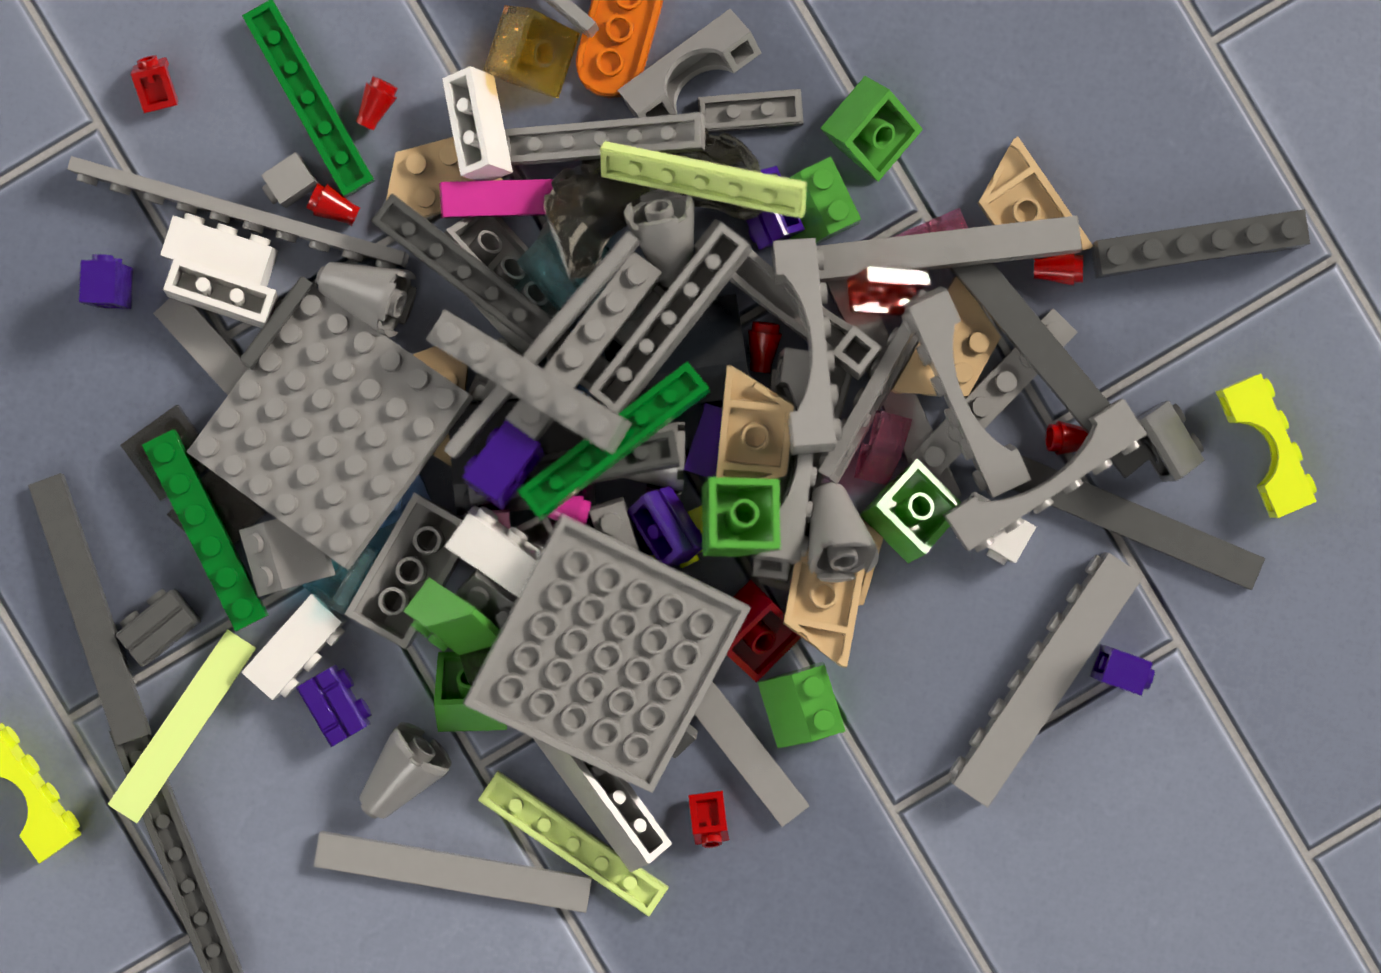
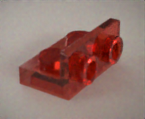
[847,267,929,316]

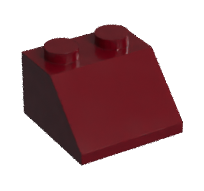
[726,580,802,683]

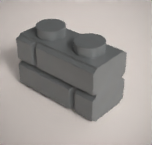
[116,589,201,666]

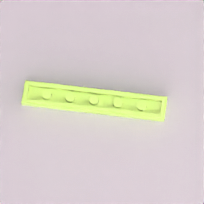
[600,141,806,218]
[107,629,257,823]
[478,771,669,917]

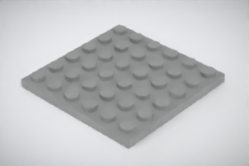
[187,286,473,570]
[463,513,751,793]

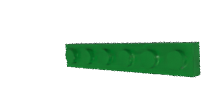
[242,0,375,198]
[517,362,710,521]
[142,429,269,632]

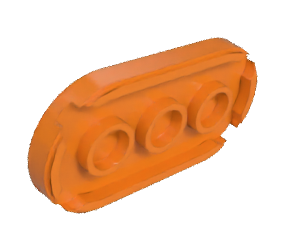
[576,0,663,98]

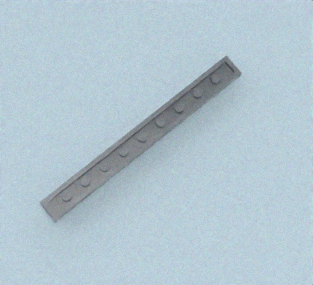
[67,156,409,269]

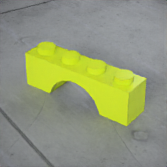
[1215,374,1317,518]
[0,723,82,864]

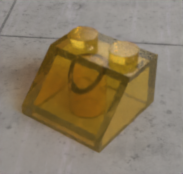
[483,5,580,98]

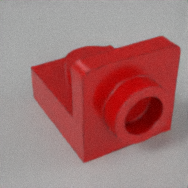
[131,55,178,113]
[688,791,729,848]

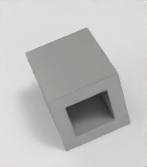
[261,152,319,208]

